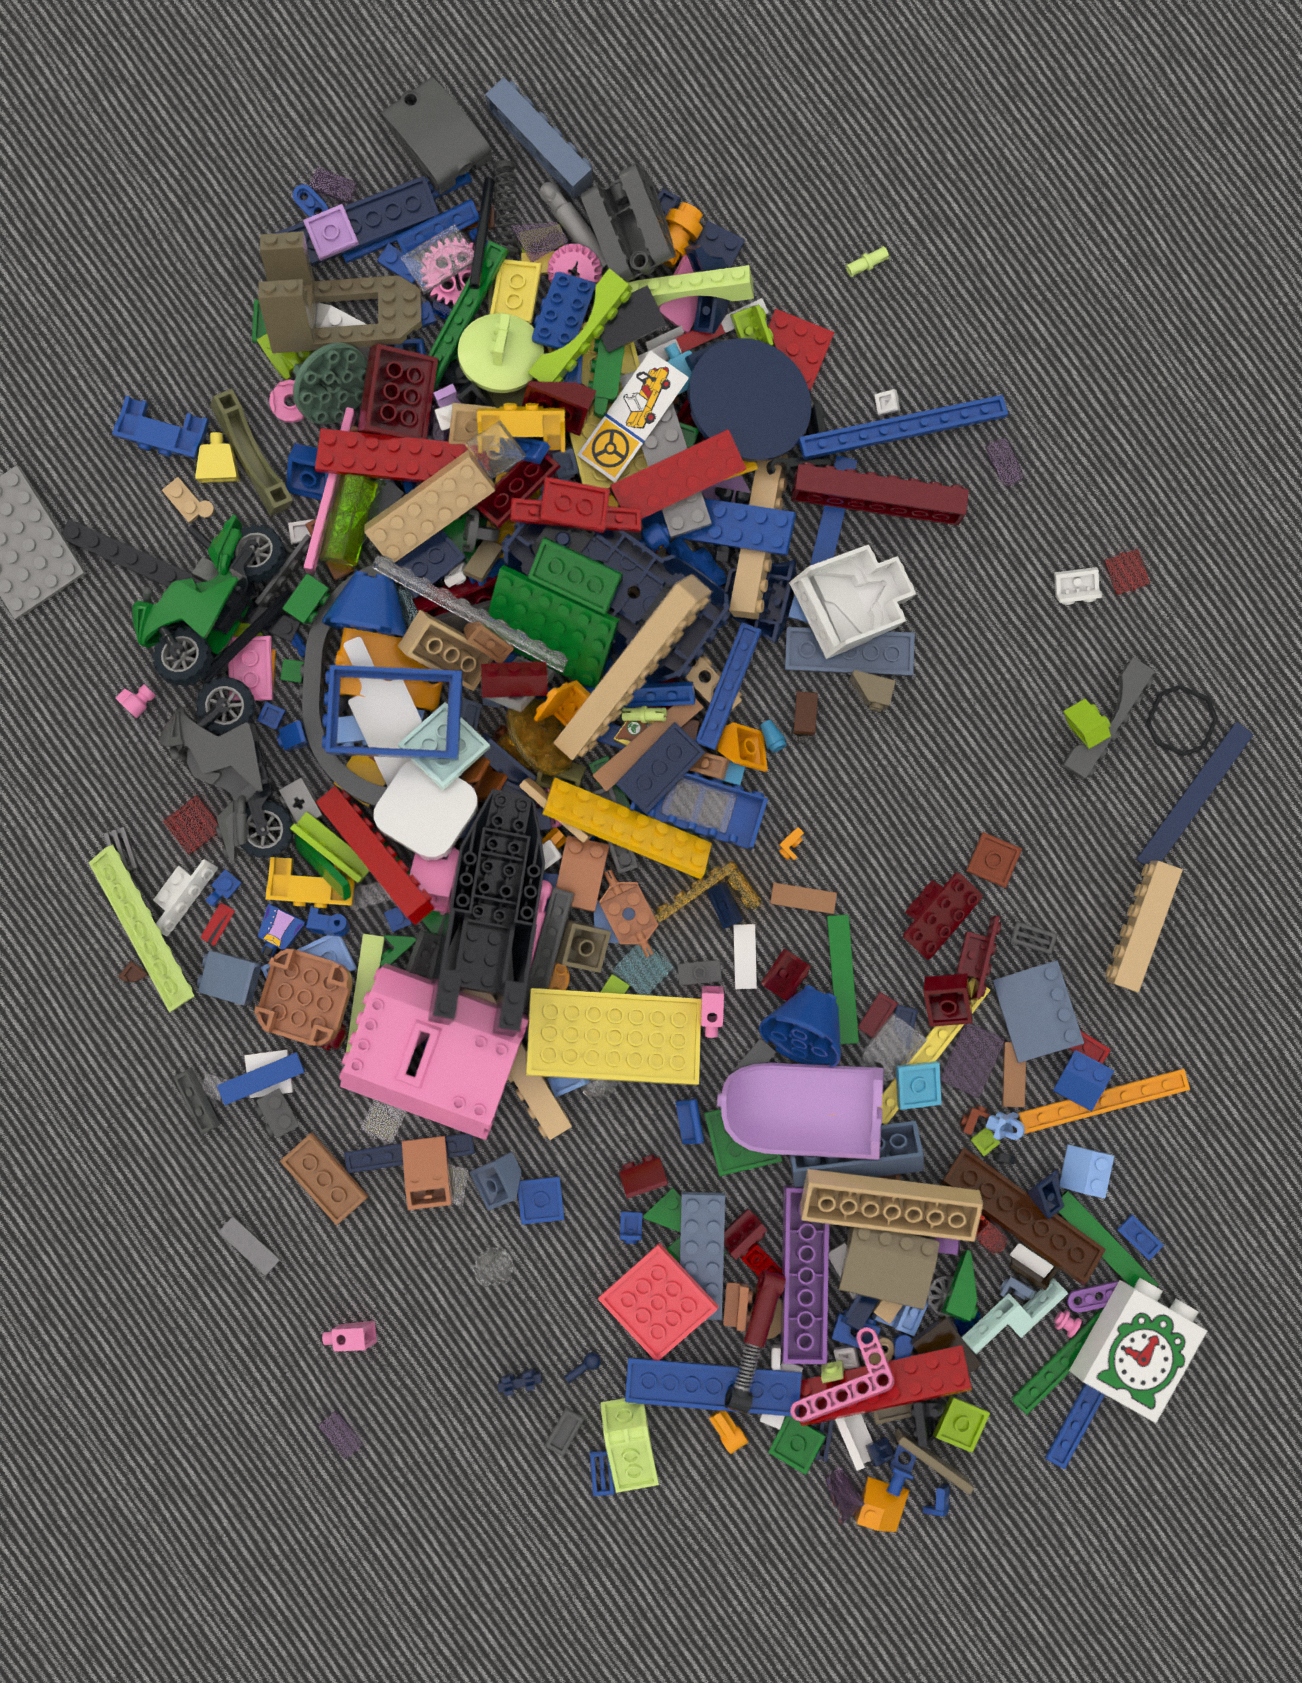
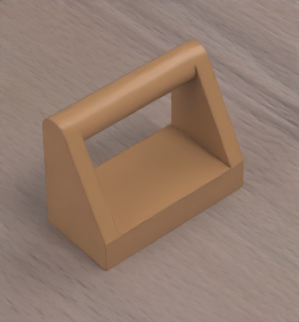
[463,621,514,663]

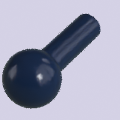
[564,1352,601,1383]

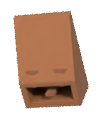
[402,1136,453,1210]

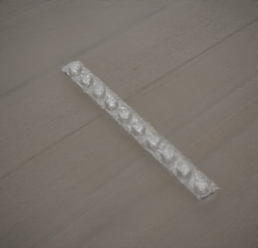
[373,555,568,673]

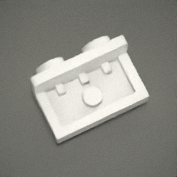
[1054,567,1102,605]

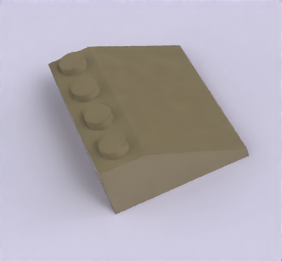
[838,1226,940,1310]

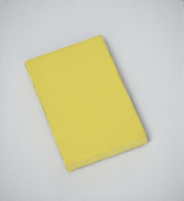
[490,259,542,325]

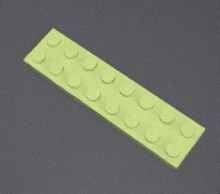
[89,845,194,1012]

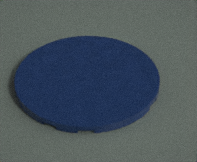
[687,338,811,462]

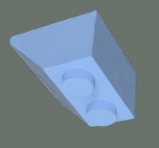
[1060,1144,1114,1198]

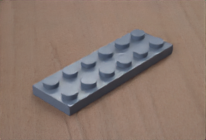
[785,627,915,676]
[680,1192,725,1320]

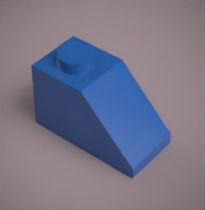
[277,720,309,752]

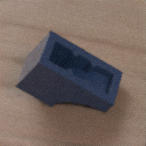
[684,244,728,273]

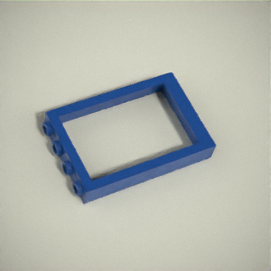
[322,665,463,760]

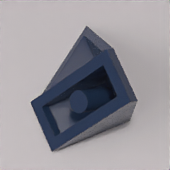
[1027,1168,1064,1219]

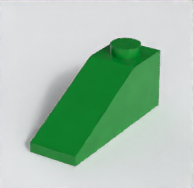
[941,1250,978,1322]

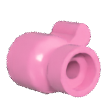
[116,684,156,718]

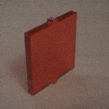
[1104,549,1150,595]

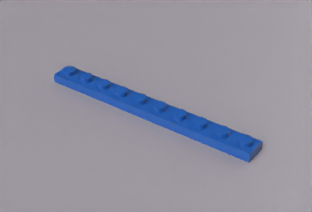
[799,395,1008,460]

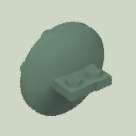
[293,343,368,424]

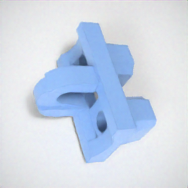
[986,1112,1025,1140]

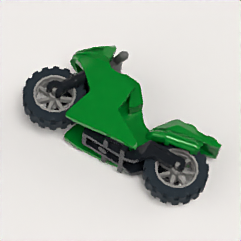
[132,514,286,687]

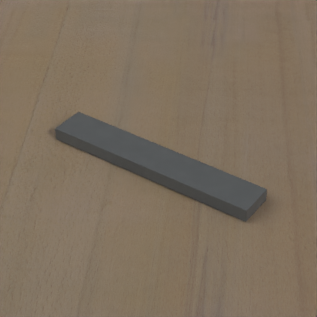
[523,887,575,1014]

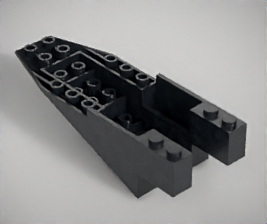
[428,789,545,1037]

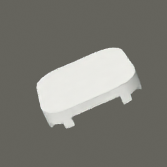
[374,760,478,861]

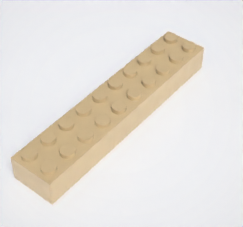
[553,575,712,760]

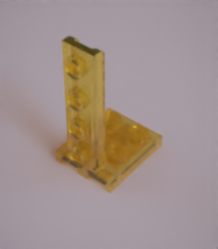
[654,861,763,922]

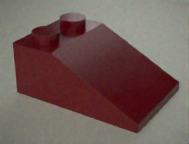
[522,381,596,436]

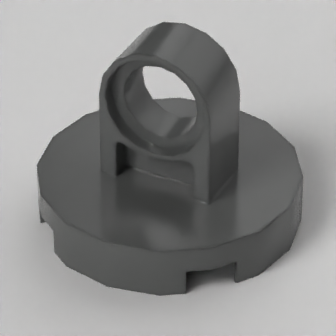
[462,509,500,553]

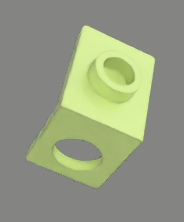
[821,1360,846,1383]

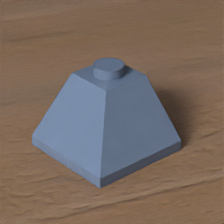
[469,1152,521,1211]

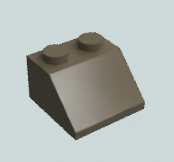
[849,670,896,712]
[556,919,611,973]

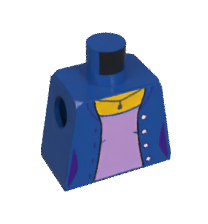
[258,904,307,957]

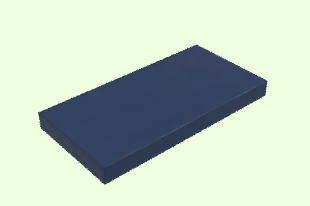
[615,722,705,814]

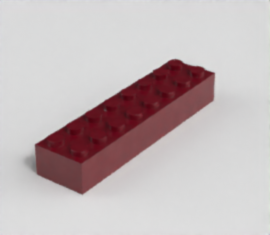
[791,463,969,526]

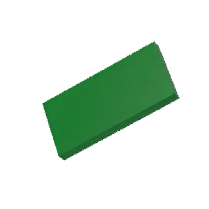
[528,537,623,614]

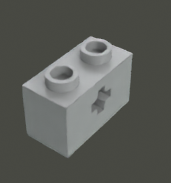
[279,778,326,824]

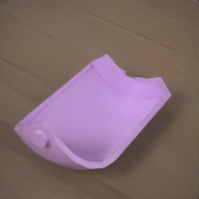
[717,1063,884,1160]

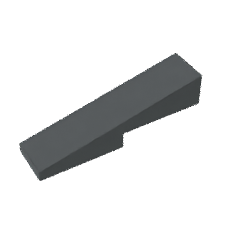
[590,786,639,874]

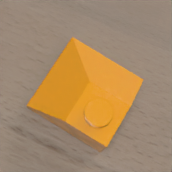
[717,722,768,772]
[855,1476,909,1532]

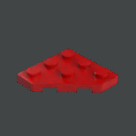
[768,309,834,392]

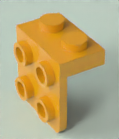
[533,680,591,727]

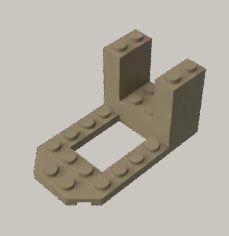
[258,231,422,353]

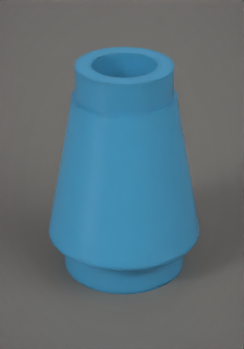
[760,720,787,753]

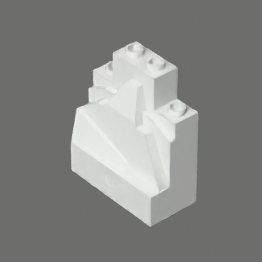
[789,544,916,659]

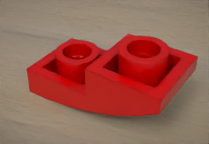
[740,1242,782,1277]

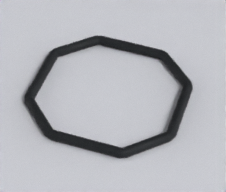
[1147,685,1218,756]

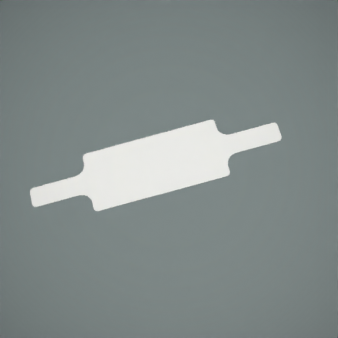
[344,637,456,846]

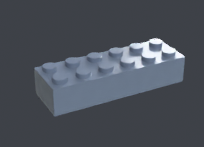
[485,77,593,200]
[789,1121,924,1188]

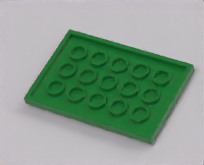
[485,565,620,688]

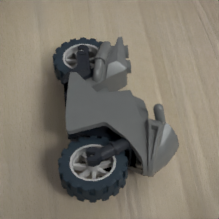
[159,677,294,862]

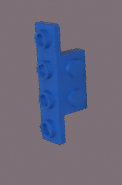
[666,537,730,605]

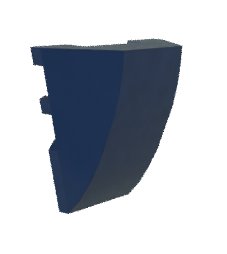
[724,560,796,644]

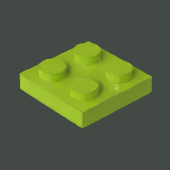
[933,1396,990,1453]

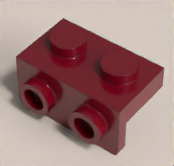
[760,948,811,1001]
[724,1209,767,1260]

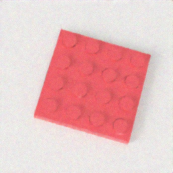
[598,1243,719,1360]

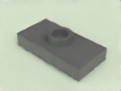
[677,960,722,986]

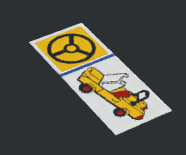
[577,350,689,482]

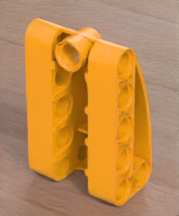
[335,628,443,711]

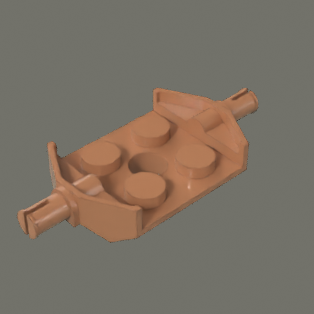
[599,869,659,958]

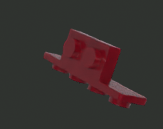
[956,915,1001,1001]

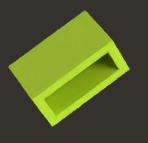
[1063,699,1111,749]

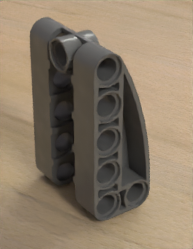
[380,77,492,195]
[580,163,676,282]

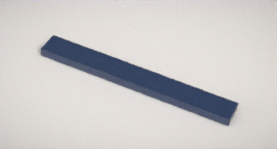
[1135,722,1254,866]

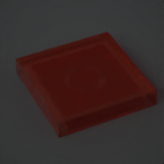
[163,795,218,855]

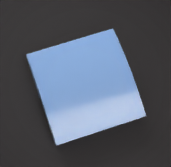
[872,1301,928,1337]

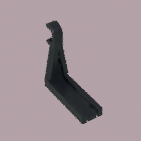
[766,404,831,475]

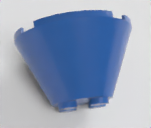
[322,571,407,637]
[759,985,841,1068]

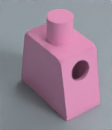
[701,986,724,1038]
[322,1321,377,1351]

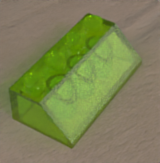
[319,474,378,566]

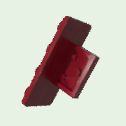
[903,872,982,960]

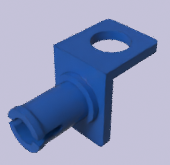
[887,1444,917,1497]

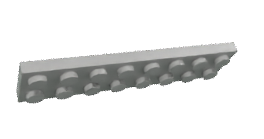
[620,371,712,539]

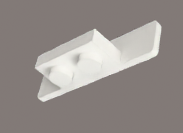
[153,859,218,936]

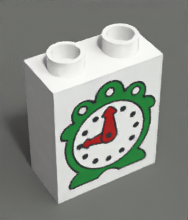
[1069,1278,1207,1423]

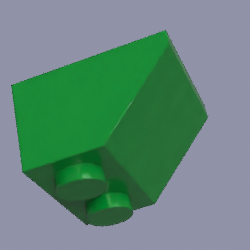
[282,573,331,625]

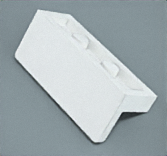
[835,1414,873,1471]

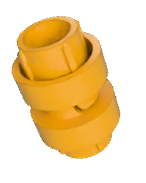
[663,202,703,268]

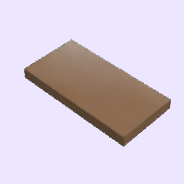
[280,1132,369,1225]

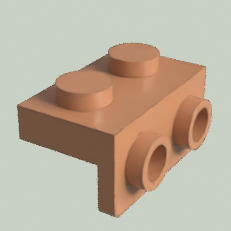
[723,1282,753,1331]

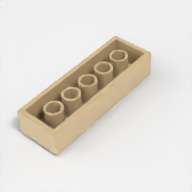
[364,450,495,565]
[1105,861,1183,992]

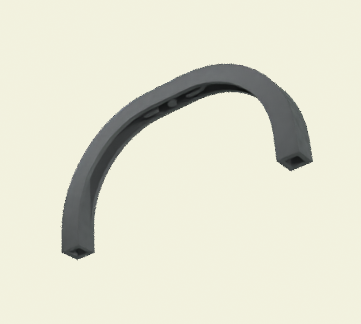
[299,560,440,807]

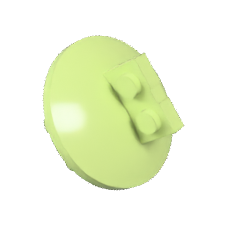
[458,313,544,393]

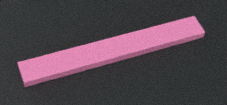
[304,407,357,575]

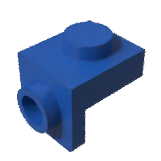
[620,1211,642,1244]

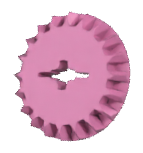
[547,244,602,291]

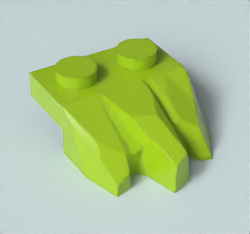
[257,334,314,380]

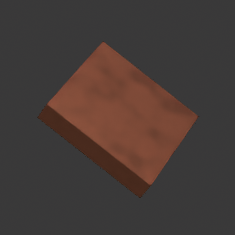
[965,832,1022,888]

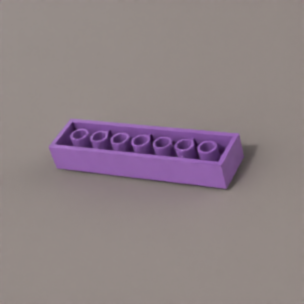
[781,1185,829,1364]

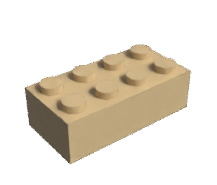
[398,610,493,691]

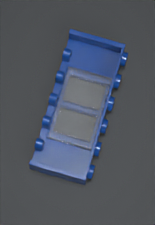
[630,772,768,850]

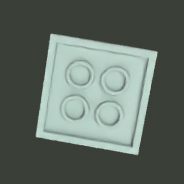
[398,702,490,790]

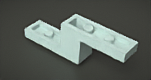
[962,1278,1068,1354]

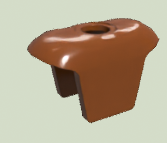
[460,757,508,802]

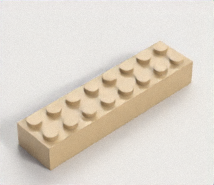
[800,1169,983,1242]

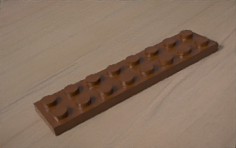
[941,1148,1106,1285]

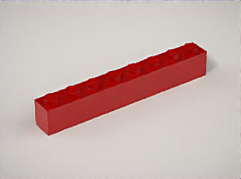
[316,786,435,925]

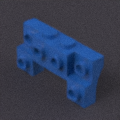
[112,396,210,460]

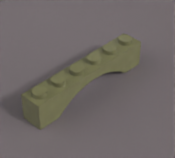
[210,389,293,517]

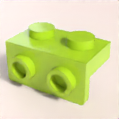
[730,305,774,346]

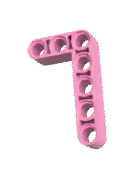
[791,1327,895,1422]

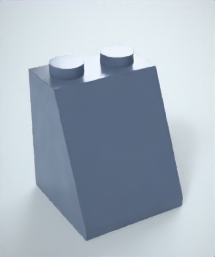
[197,950,263,1006]

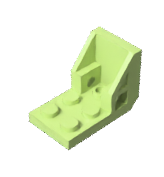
[601,1398,659,1493]

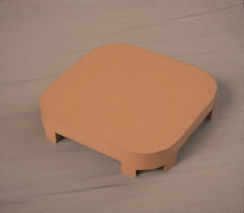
[254,949,353,1046]

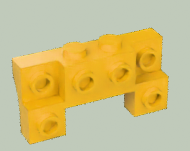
[477,403,565,452]
[266,857,356,908]

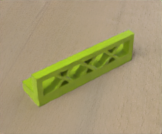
[290,811,370,883]

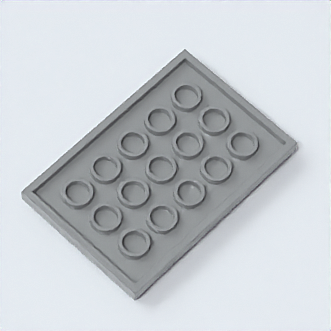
[0,465,86,620]

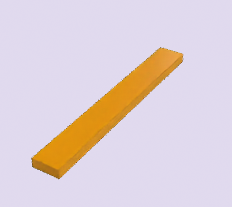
[1018,1069,1190,1134]

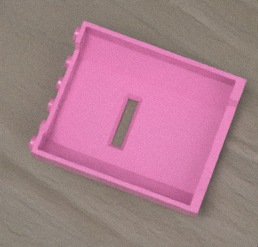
[339,963,529,1140]

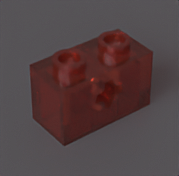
[975,1214,1008,1255]

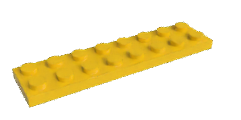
[542,778,712,879]

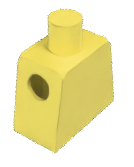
[195,432,240,483]

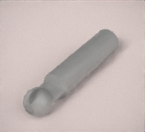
[540,182,609,273]

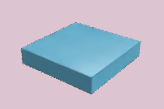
[896,1061,941,1110]

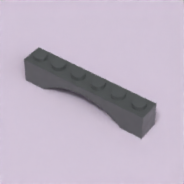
[1061,657,1155,780]

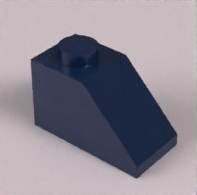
[694,296,729,334]

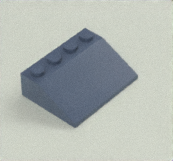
[992,960,1084,1063]

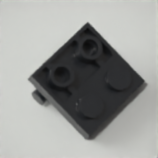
[911,1399,946,1447]

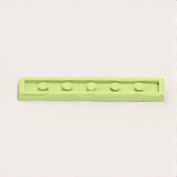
[346,934,385,1052]

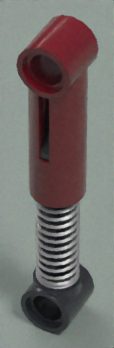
[724,1269,786,1413]

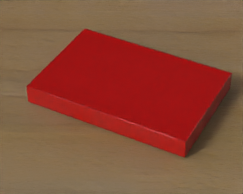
[539,477,610,533]

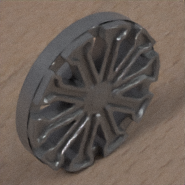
[927,1276,953,1317]

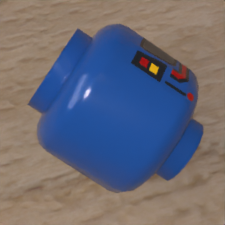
[639,522,671,554]

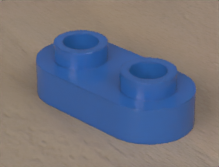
[293,184,328,217]

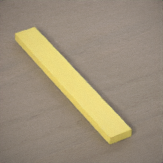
[878,978,990,1125]

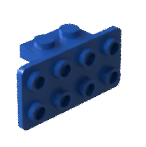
[532,272,596,349]

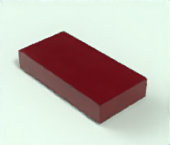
[858,992,898,1039]

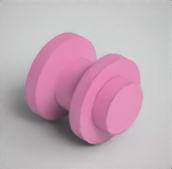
[1054,1310,1082,1338]

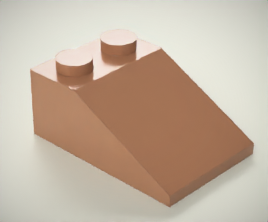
[556,836,609,912]

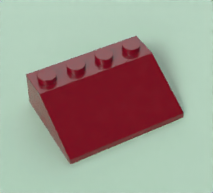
[357,344,438,439]

